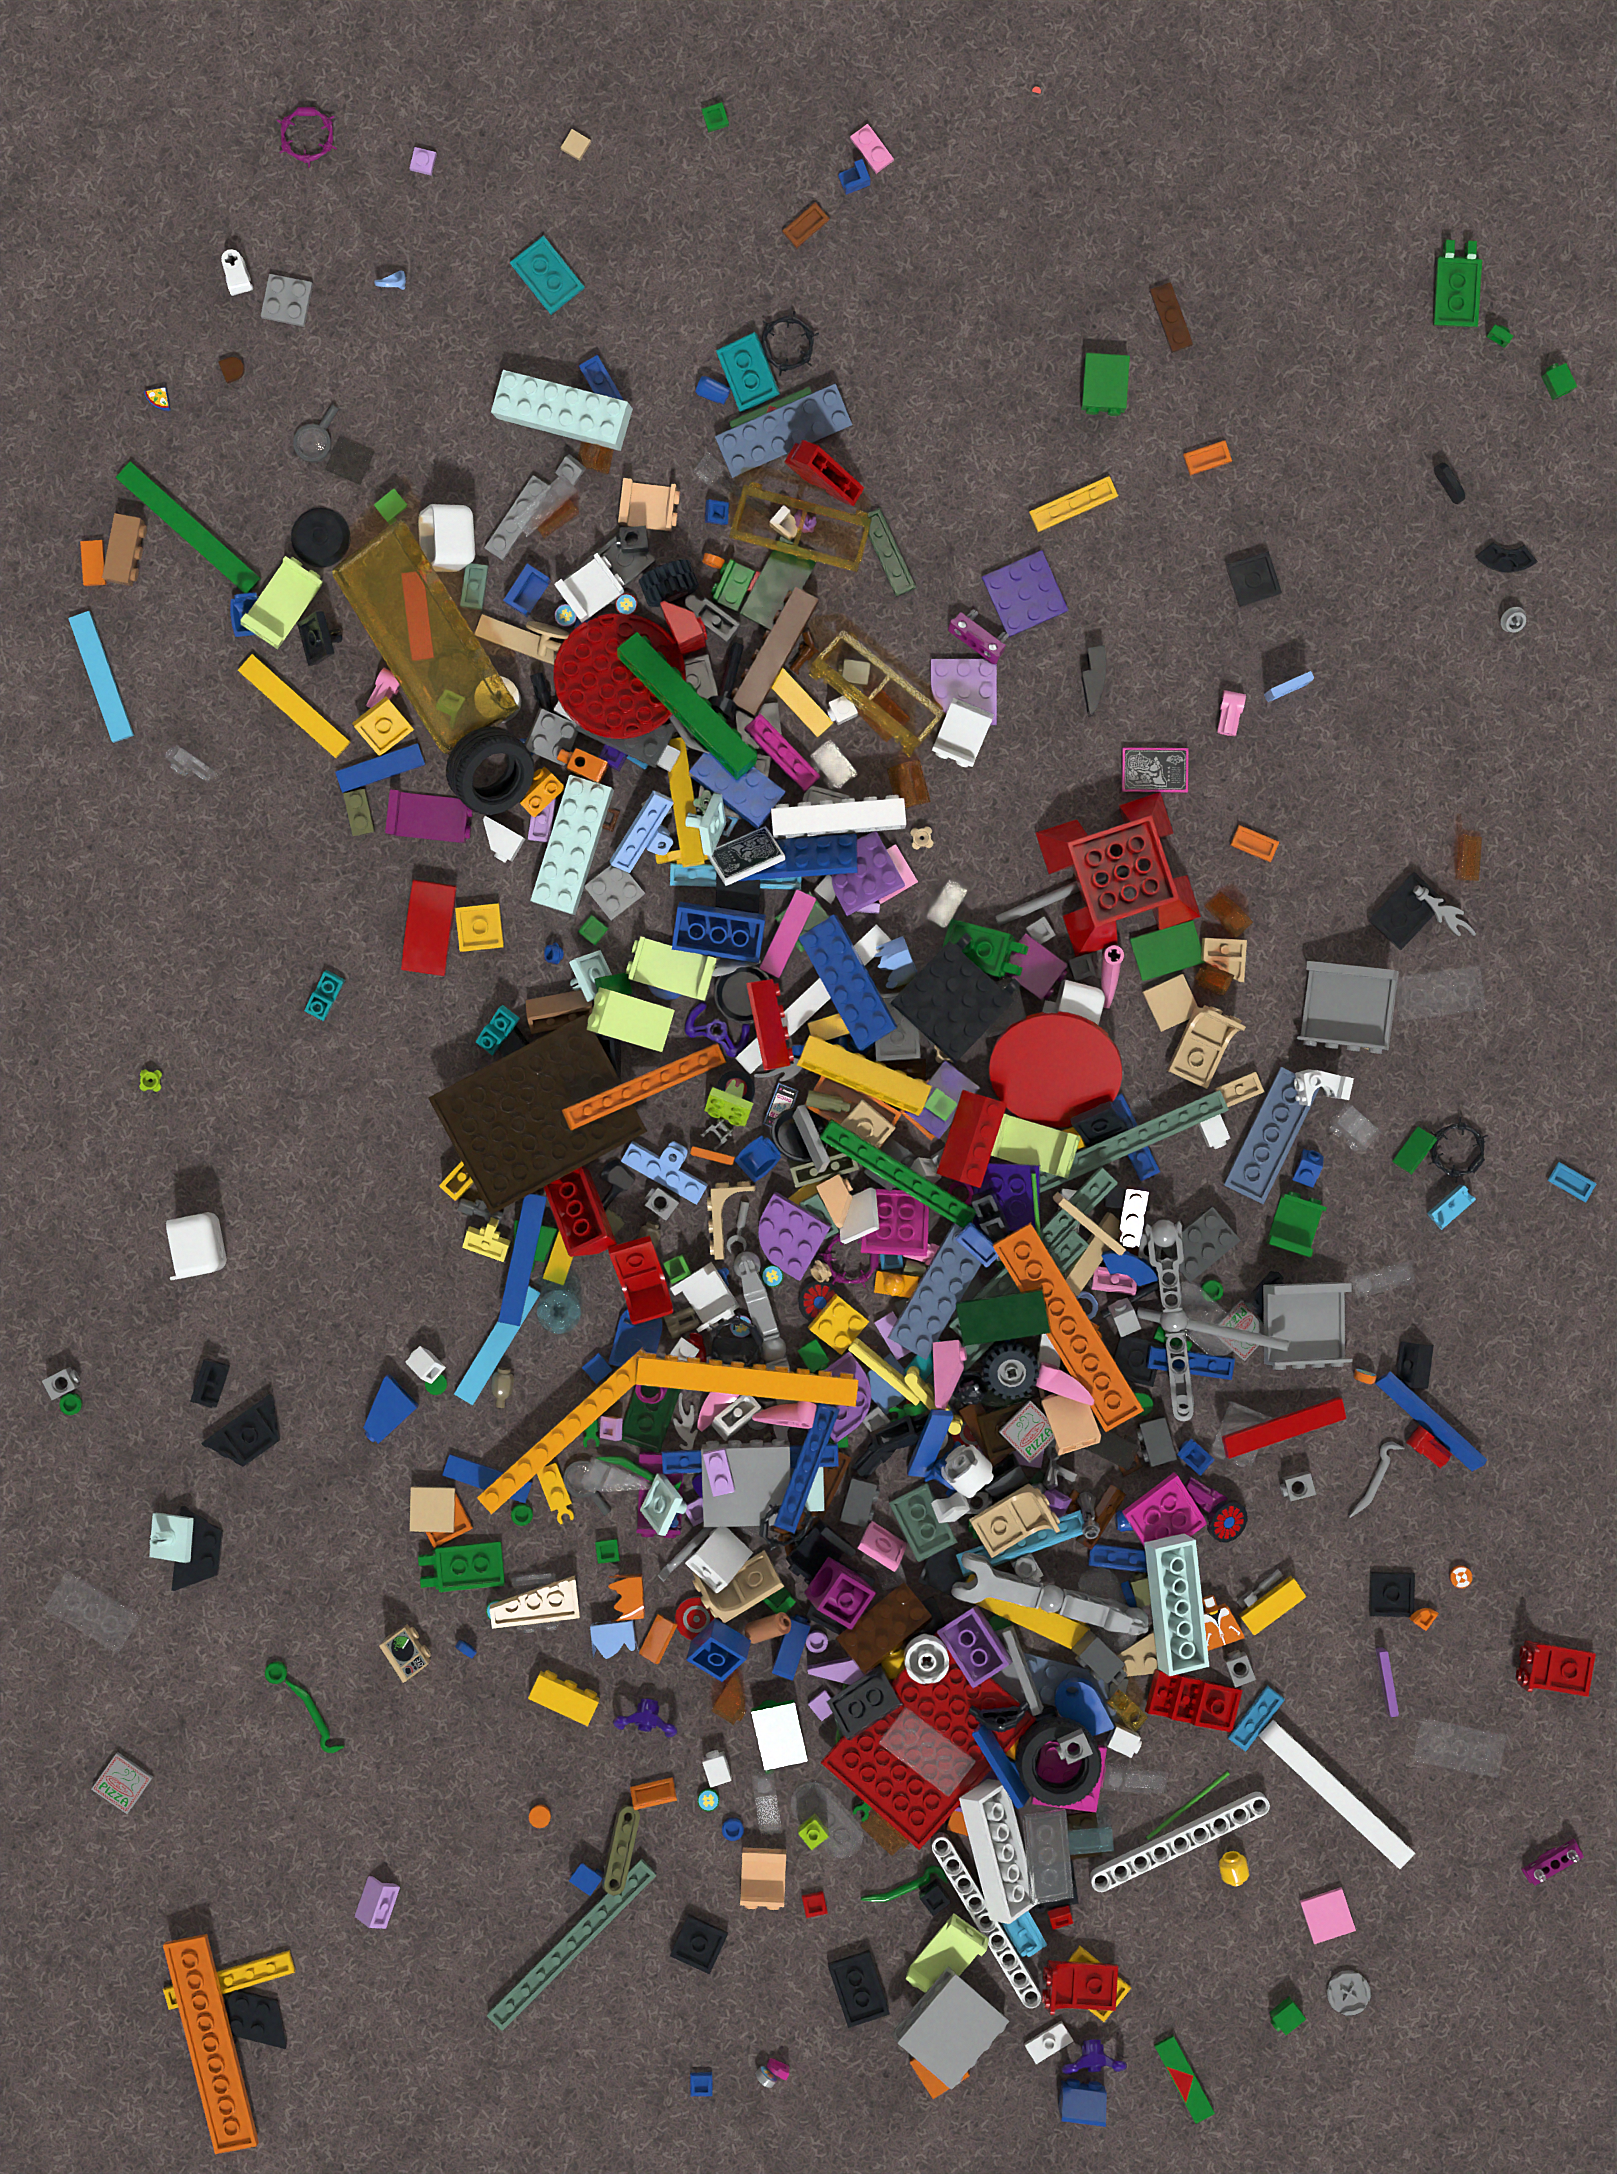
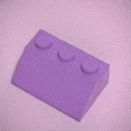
[937,1605,1013,1688]

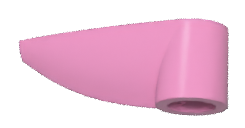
[1101,945,1124,1008]
[1036,1362,1094,1405]
[697,1392,739,1432]
[752,1401,817,1429]

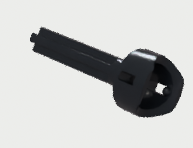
[708,642,744,721]

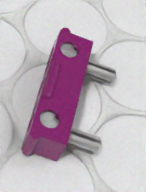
[948,609,1008,664]
[1521,1838,1584,1886]

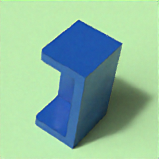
[503,564,551,617]

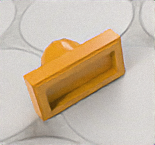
[874,1270,921,1298]

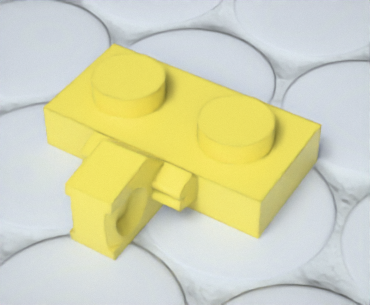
[462,1217,511,1262]

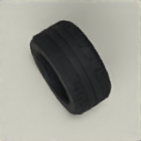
[446,726,534,815]
[1015,1716,1102,1806]

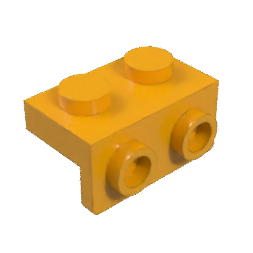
[519,766,565,817]

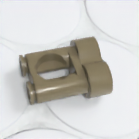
[663,1306,700,1340]

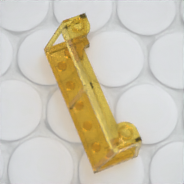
[729,481,872,572]
[809,630,945,757]

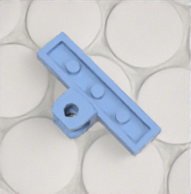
[610,790,673,873]
[621,1141,708,1205]

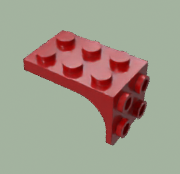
[608,1235,674,1325]
[1516,1640,1596,1697]
[1041,1960,1118,2015]

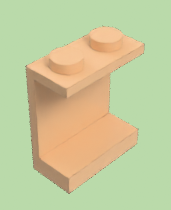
[618,478,680,532]
[1041,1394,1101,1456]
[740,1847,786,1910]

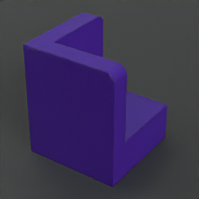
[598,744,628,772]

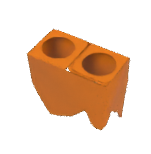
[608,1573,645,1622]

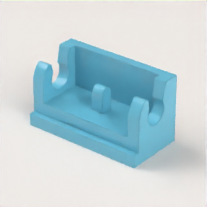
[1427,1185,1476,1230]
[1000,1911,1047,1958]

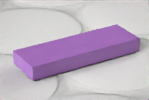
[1376,1647,1399,1717]

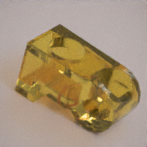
[1106,1689,1148,1732]

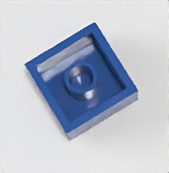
[686,1618,751,1682]

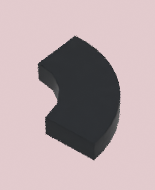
[1475,542,1538,573]

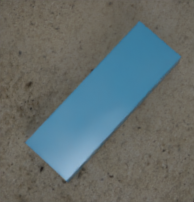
[1227,1685,1285,1752]

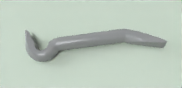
[669,715,710,754]
[1348,1442,1405,1518]
[658,1527,715,1582]

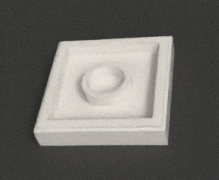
[839,1188,879,1244]

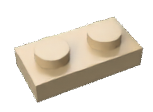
[1215,1072,1264,1107]

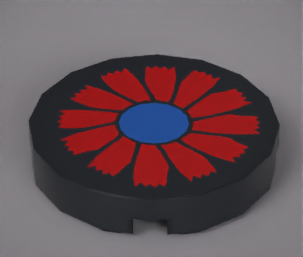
[798,1281,841,1322]
[1207,1500,1248,1543]

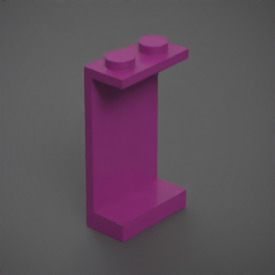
[385,790,474,843]
[636,1452,683,1538]

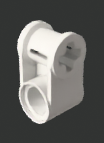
[221,249,253,296]

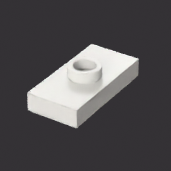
[1024,2021,1073,2064]

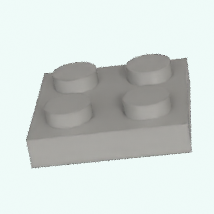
[261,274,313,327]
[524,708,578,766]
[584,865,645,921]

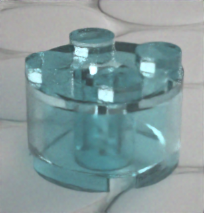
[537,1288,583,1334]

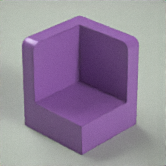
[1044,1488,1072,1518]

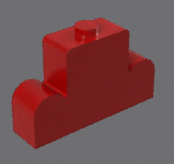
[784,440,864,507]

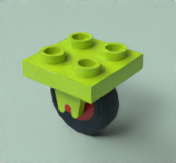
[704,1070,755,1127]

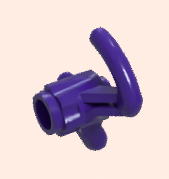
[685,1002,750,1057]
[613,1699,678,1737]
[1062,2040,1127,2075]

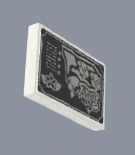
[707,826,785,886]

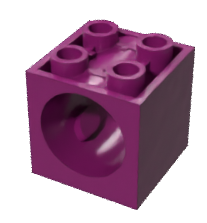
[804,1557,876,1629]

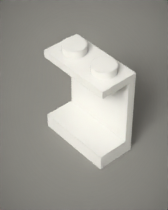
[554,553,624,623]
[932,698,994,767]
[670,1262,739,1333]
[685,1527,753,1594]

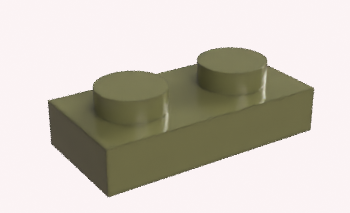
[343,789,375,837]

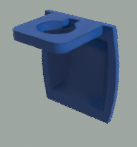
[230,593,259,637]
[734,1136,782,1182]

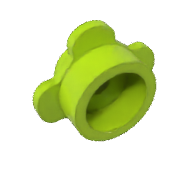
[139,1069,162,1092]

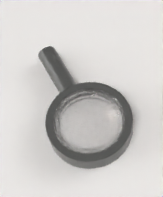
[293,405,339,463]
[563,1460,611,1516]

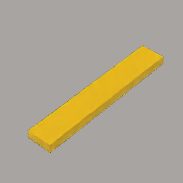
[238,654,351,758]
[668,737,705,868]
[163,1950,296,2010]

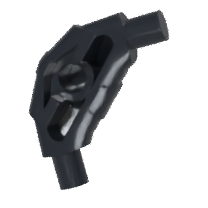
[969,1701,1030,1732]

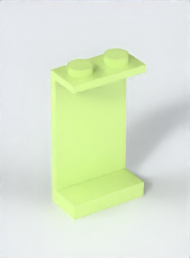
[240,556,322,649]
[626,936,717,1001]
[587,987,675,1052]
[991,1114,1081,1179]
[906,1913,989,1993]

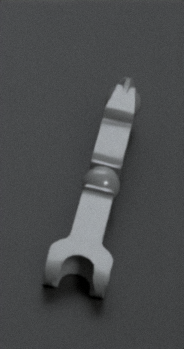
[1145,1220,1194,1421]
[733,1251,809,1442]
[951,1552,1149,1635]

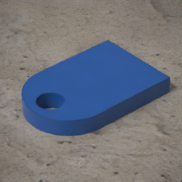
[608,1309,663,1367]
[1055,1677,1115,1736]

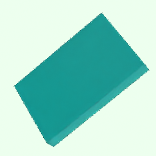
[509,235,585,315]
[716,332,780,412]

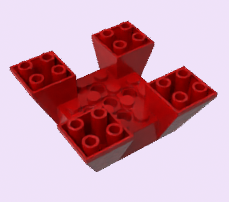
[1035,792,1201,957]

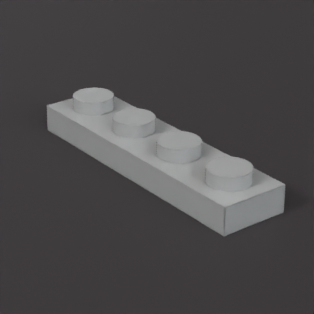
[484,475,552,561]

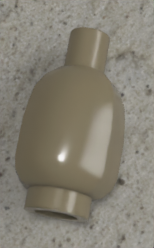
[637,1221,661,1250]
[491,1367,514,1408]

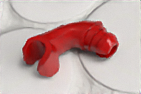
[686,1333,707,1362]

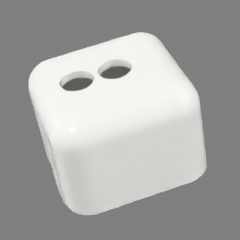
[416,504,475,572]
[1042,980,1105,1025]
[166,1212,227,1280]

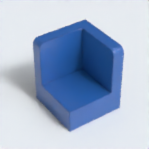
[838,159,871,195]
[569,1863,604,1896]

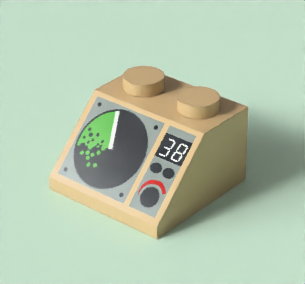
[380,1624,431,1683]

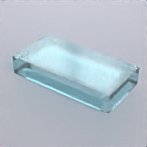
[1068,1827,1114,1855]

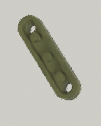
[602,1805,640,1895]

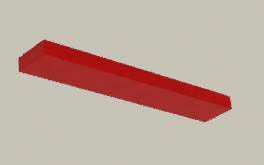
[1221,1397,1347,1459]

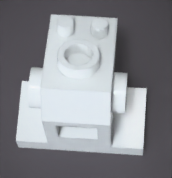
[1294,1069,1354,1106]

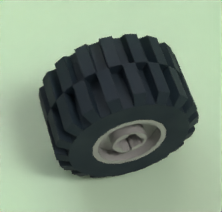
[638,559,699,607]
[982,1339,1039,1399]

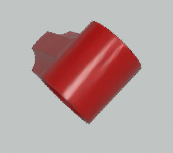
[1406,1425,1452,1468]

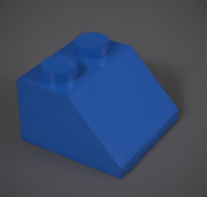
[1058,2078,1107,2127]

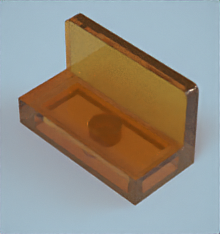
[577,441,614,474]
[531,495,579,539]
[857,688,910,742]
[887,760,931,809]
[1455,834,1482,881]
[861,1811,910,1856]

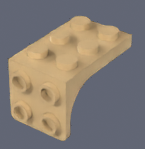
[1166,1005,1246,1089]
[707,1181,756,1260]
[969,1483,1060,1558]
[693,1550,784,1623]

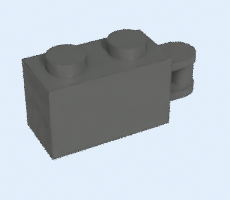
[685,595,741,645]
[1071,1630,1128,1686]

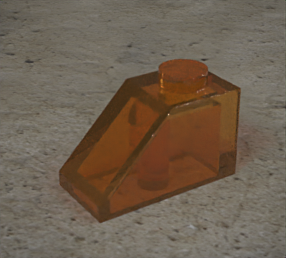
[1204,892,1253,938]
[1195,965,1235,996]
[711,1670,747,1725]

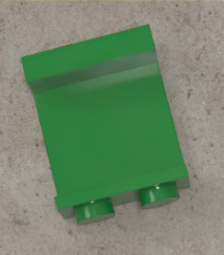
[1081,353,1130,416]
[1266,1191,1327,1257]

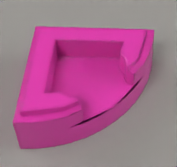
[767,2058,789,2081]

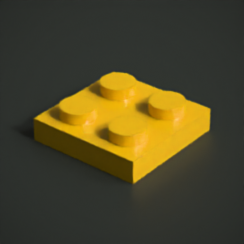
[352,696,414,756]
[455,903,504,952]
[808,1294,869,1355]

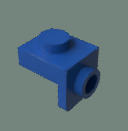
[1292,1149,1324,1188]
[1177,1439,1215,1476]

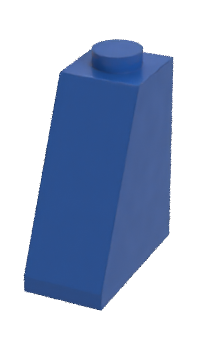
[363,1374,419,1444]
[772,1614,811,1681]

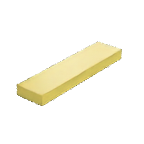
[848,1338,921,1406]

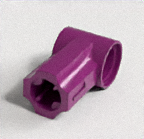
[1184,1476,1228,1513]

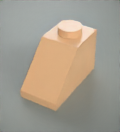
[816,1174,853,1228]

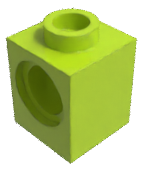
[798,1813,829,1850]

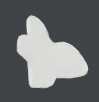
[712,958,761,976]

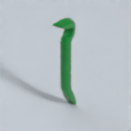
[596,1456,682,1491]
[285,1680,345,1753]
[861,1865,948,1902]

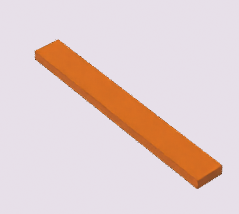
[562,1043,726,1130]

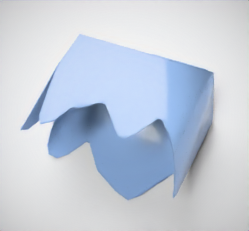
[874,936,918,989]
[590,1620,638,1659]

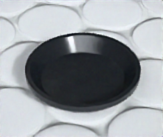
[291,508,351,568]
[714,965,770,1024]
[771,1107,829,1162]

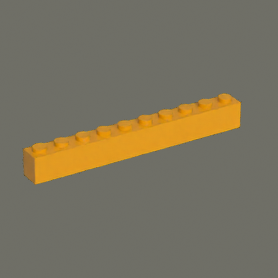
[477,1348,646,1514]
[635,1352,859,1407]

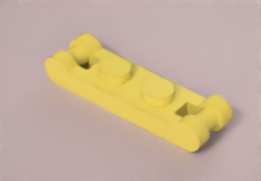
[905,1366,963,1435]

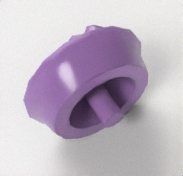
[794,508,817,533]

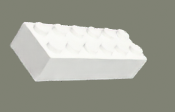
[771,795,906,839]
[959,1779,1037,1924]

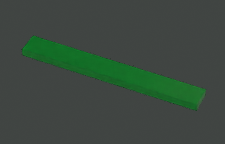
[115,462,261,593]
[819,1119,977,1228]

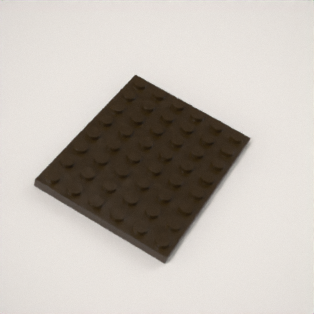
[428,1015,647,1215]

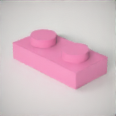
[850,124,894,174]
[1091,1266,1137,1295]

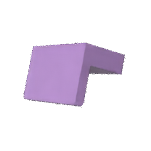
[355,1876,400,1929]

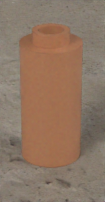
[745,1612,791,1644]

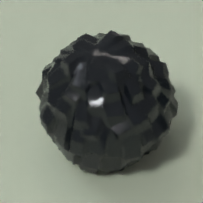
[953,1371,987,1405]

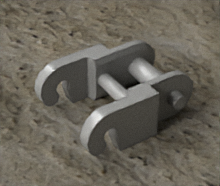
[701,1119,733,1151]

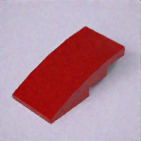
[401,879,457,976]
[1145,1669,1243,1732]

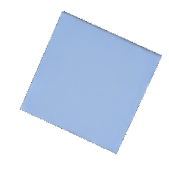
[1264,671,1314,702]

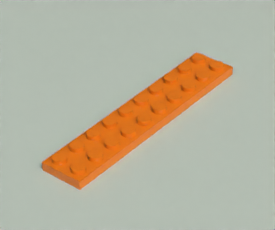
[993,1222,1144,1432]
[163,1934,259,2154]

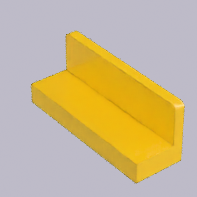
[1238,1575,1306,1635]

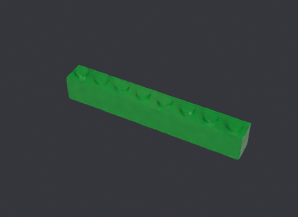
[617,632,757,780]

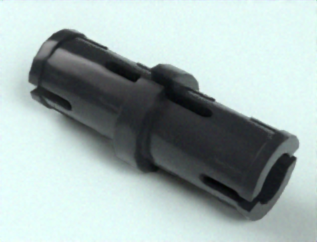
[530,672,555,714]

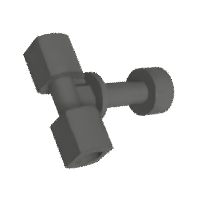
[457,1197,504,1225]

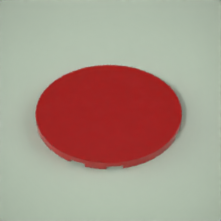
[553,613,686,739]
[989,1011,1122,1127]

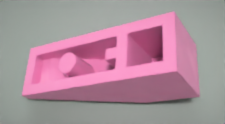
[933,1340,967,1410]

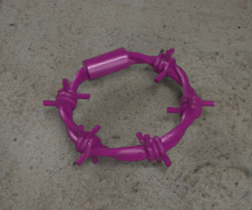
[277,107,337,168]
[819,1232,879,1288]

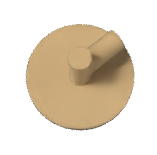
[526,621,569,656]

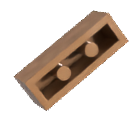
[102,513,147,586]
[525,990,594,1034]

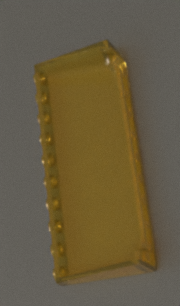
[332,519,519,755]

